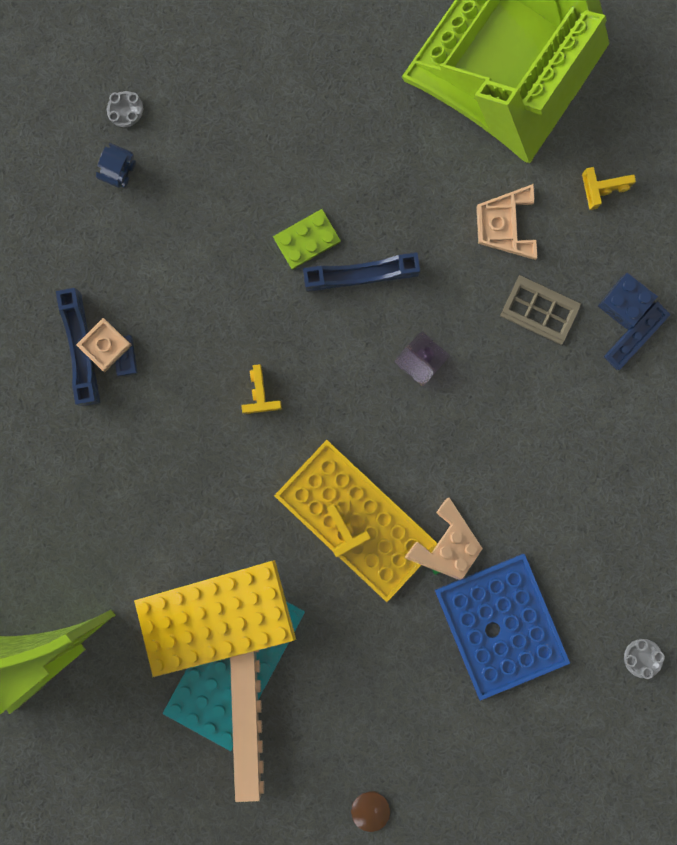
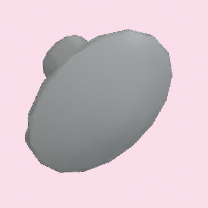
[107,91,143,127]
[624,639,665,679]

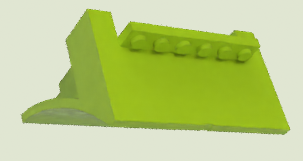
[402,0,609,163]
[0,610,116,715]

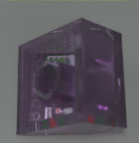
[394,332,450,386]

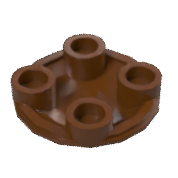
[351,791,390,832]

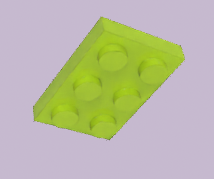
[273,209,341,270]

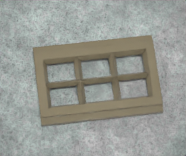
[500,275,581,345]

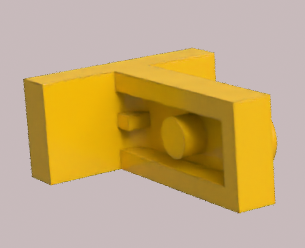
[582,167,636,210]
[242,364,282,414]
[327,504,370,557]

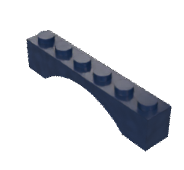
[303,253,420,292]
[56,288,101,406]

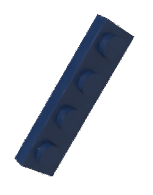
[604,301,670,370]

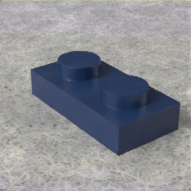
[115,335,138,376]

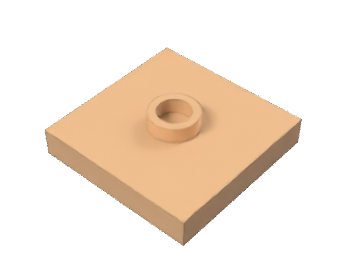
[76,318,132,372]

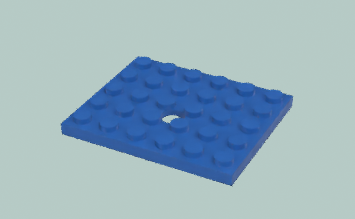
[435,554,570,701]

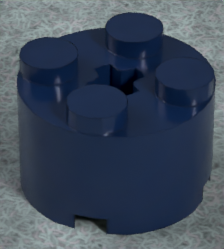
[96,143,136,188]

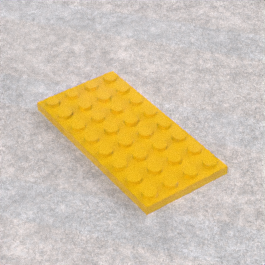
[274,440,438,602]
[134,560,296,677]

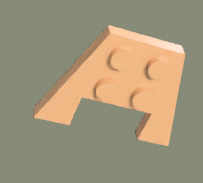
[477,184,537,260]
[405,498,483,580]

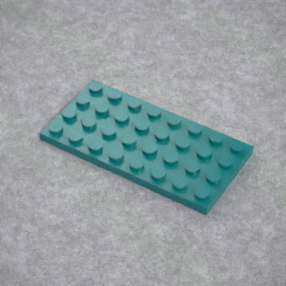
[163,601,305,751]

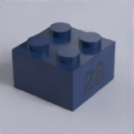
[598,273,658,330]

